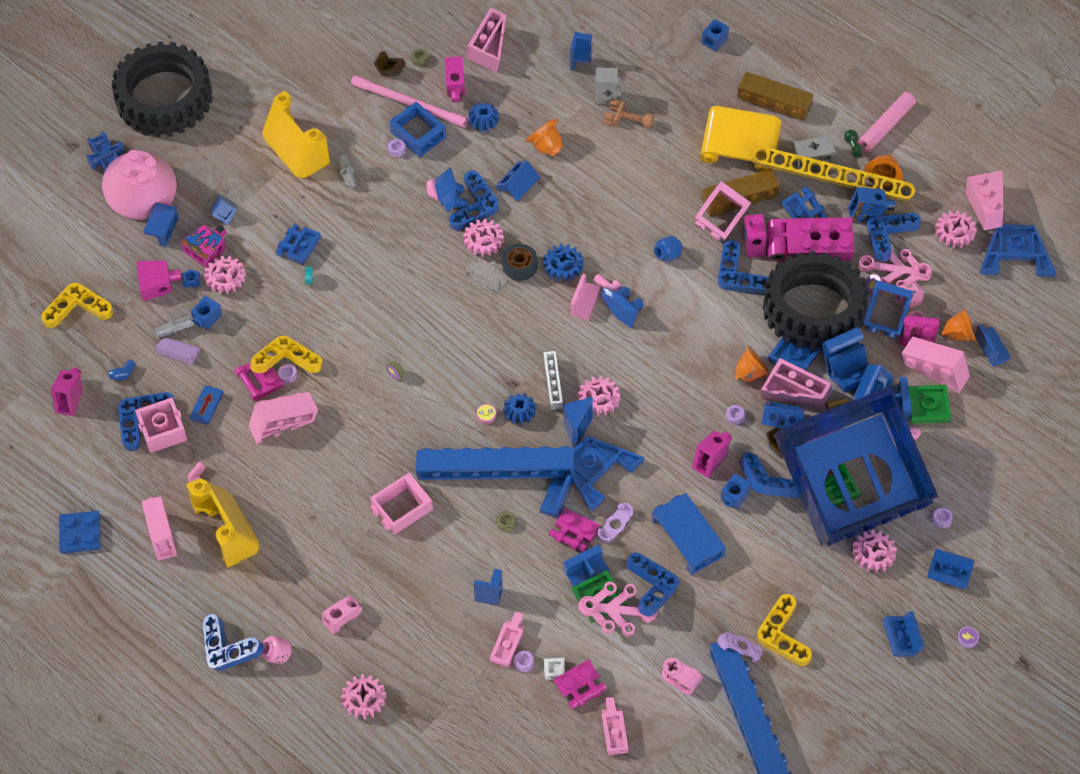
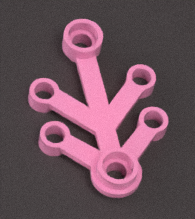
[858,248,932,287]
[578,582,657,637]

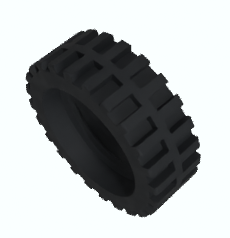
[111,41,212,137]
[763,251,869,351]

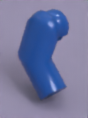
[109,360,136,381]

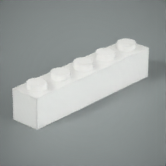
[544,351,563,410]

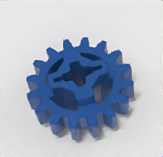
[543,243,584,282]

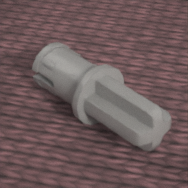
[337,154,357,189]
[154,315,193,339]

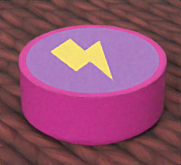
[865,274,884,294]

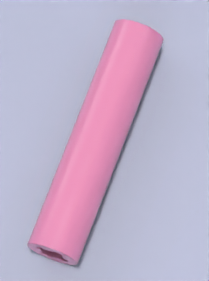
[858,92,916,152]

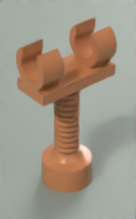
[603,99,654,129]

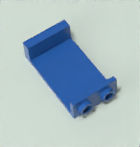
[652,493,726,575]

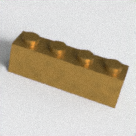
[737,71,814,121]
[701,169,780,217]

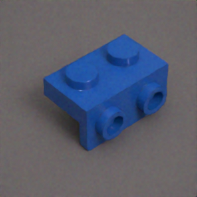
[927,549,975,589]
[882,611,924,657]

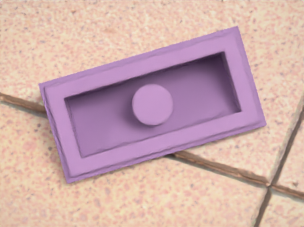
[156,337,200,365]

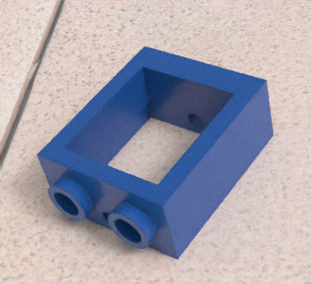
[389,102,447,158]
[863,280,915,338]
[761,401,805,431]

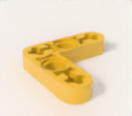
[41,283,113,328]
[250,336,323,373]
[757,594,812,666]

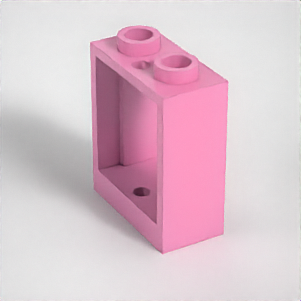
[693,181,751,241]
[370,473,433,535]
[141,496,177,561]

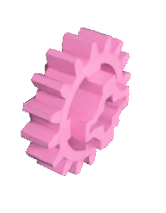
[935,210,977,249]
[463,219,504,257]
[204,256,246,294]
[578,376,620,417]
[852,530,897,573]
[341,674,386,720]

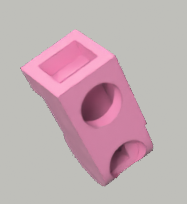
[322,596,363,635]

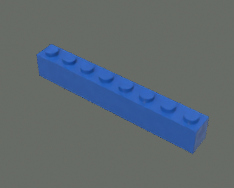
[415,446,576,480]
[709,642,792,774]

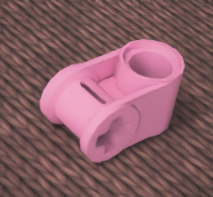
[662,658,703,695]

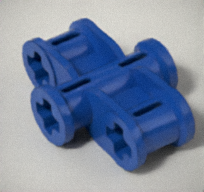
[86,132,126,173]

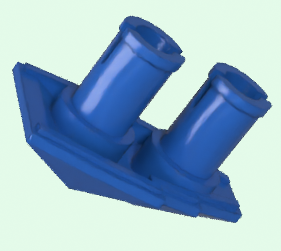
[435,167,468,212]
[601,286,644,328]

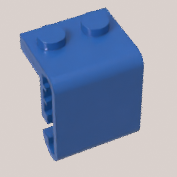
[822,327,870,393]

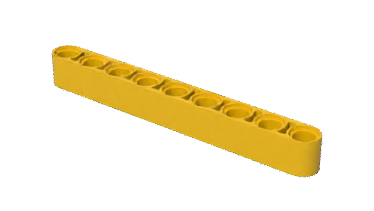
[752,147,915,201]

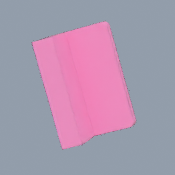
[571,274,601,321]

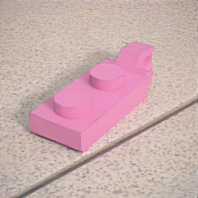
[489,612,524,668]
[602,697,629,755]

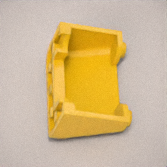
[262,91,330,178]
[700,106,782,172]
[186,479,260,568]

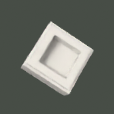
[544,658,565,680]

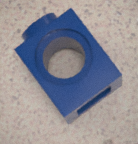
[701,19,729,52]
[191,295,222,330]
[721,473,751,509]

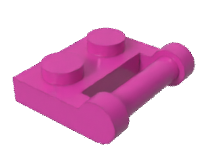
[900,316,939,346]
[234,362,284,401]

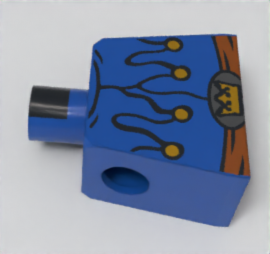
[848,187,895,223]

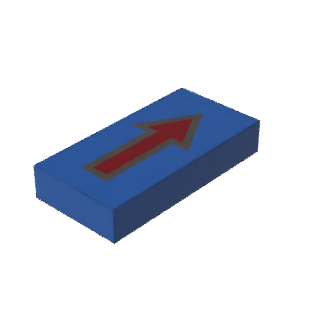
[190,385,224,425]

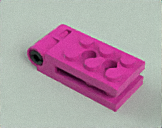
[767,217,854,263]

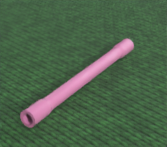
[351,75,468,128]

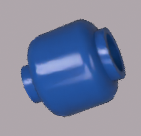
[654,235,683,262]

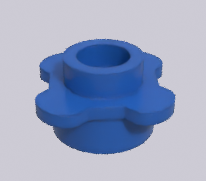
[182,270,201,288]

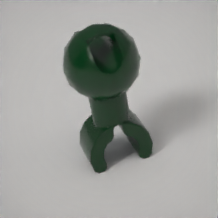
[844,129,863,157]

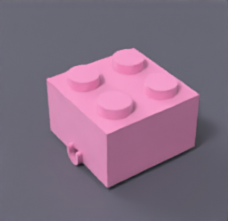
[135,397,187,453]

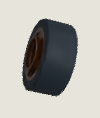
[502,244,538,281]

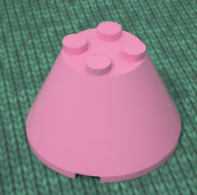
[102,150,177,220]

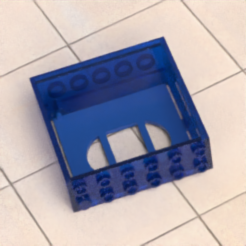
[774,386,939,547]

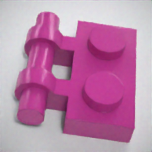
[549,508,600,552]
[553,659,607,710]

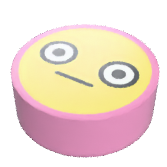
[477,404,496,424]

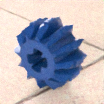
[468,101,499,132]
[503,392,536,426]

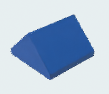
[852,365,894,413]
[564,397,593,448]

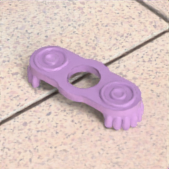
[598,502,633,543]
[717,632,763,662]

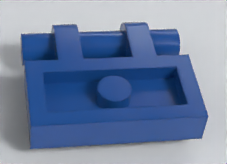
[781,186,828,219]
[275,224,321,265]

